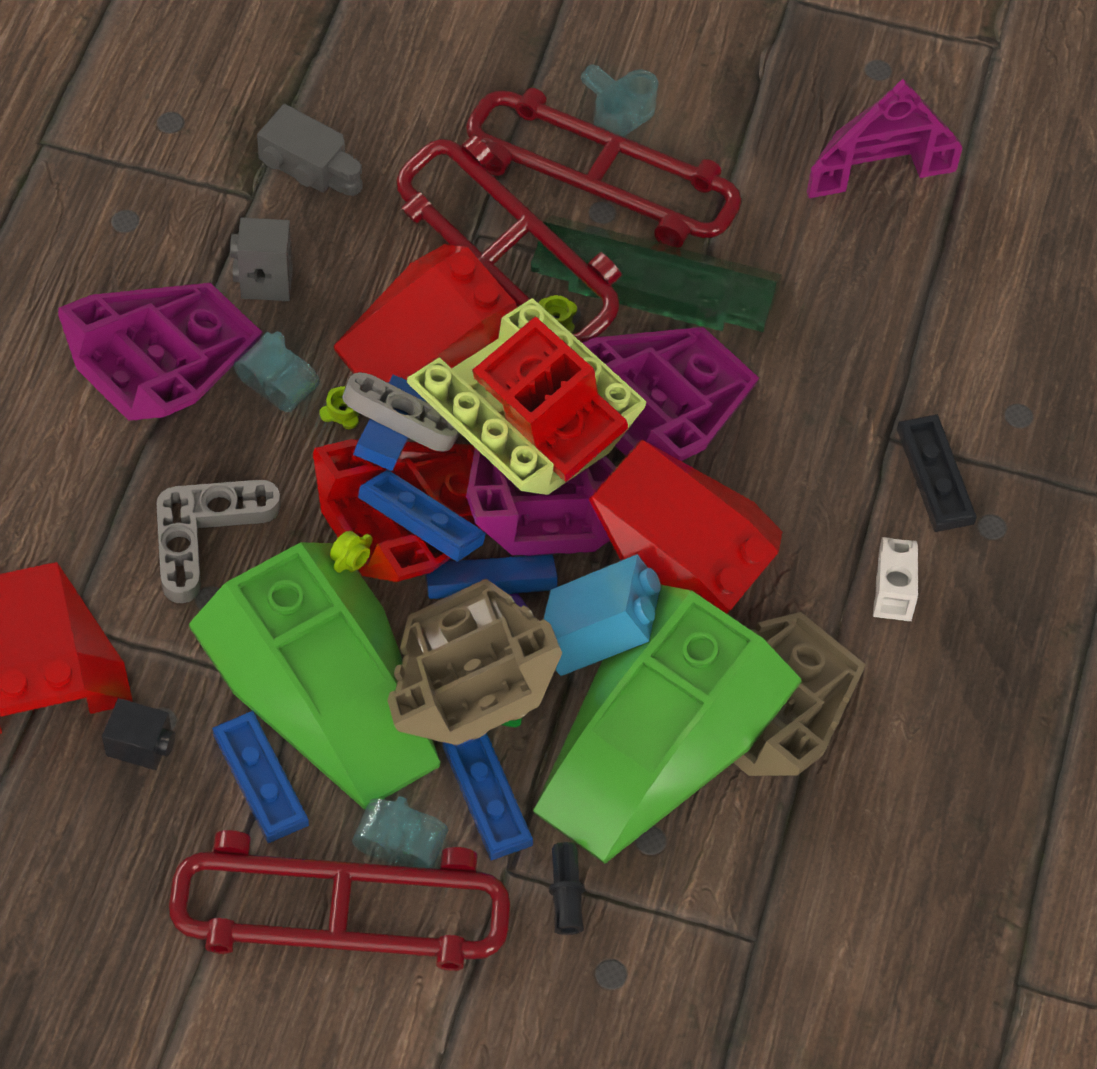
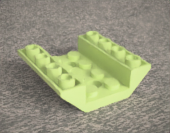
[407,298,646,495]

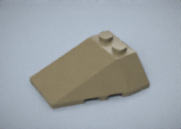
[388,579,562,745]
[733,612,866,776]

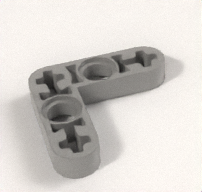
[342,372,461,451]
[156,480,281,603]

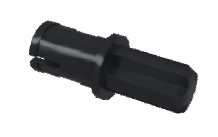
[549,842,585,935]

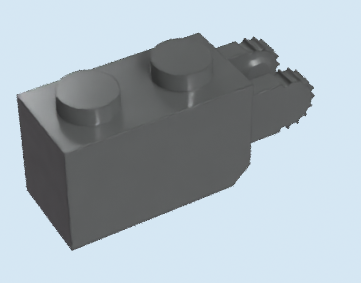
[257,104,363,196]

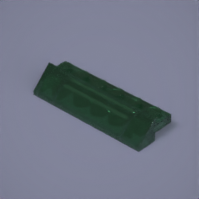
[530,215,782,332]

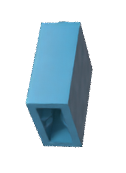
[544,554,661,676]

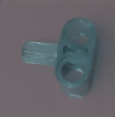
[581,64,659,137]
[234,331,320,412]
[352,796,449,868]

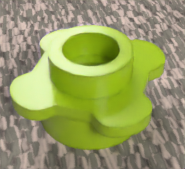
[538,295,577,334]
[320,386,360,429]
[330,531,373,573]

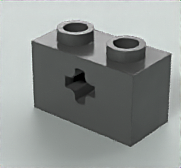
[230,218,293,301]

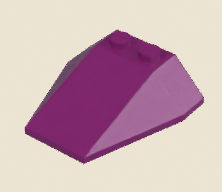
[58,283,262,421]
[583,327,759,461]
[466,448,616,556]

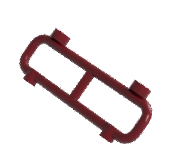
[466,88,742,249]
[396,134,622,343]
[169,830,510,971]

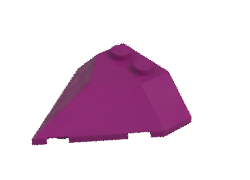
[807,78,963,198]

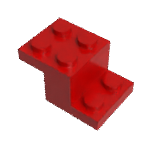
[472,316,628,482]

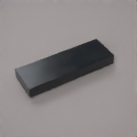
[897,414,977,532]

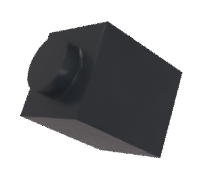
[102,698,176,770]

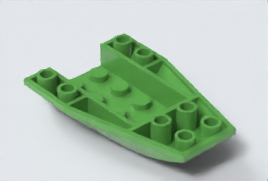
[189,542,441,810]
[533,585,802,864]

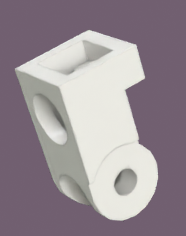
[873,537,918,621]

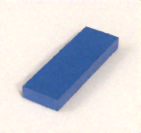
[353,375,427,471]
[358,470,486,562]
[426,554,557,599]
[212,711,309,844]
[443,733,533,861]

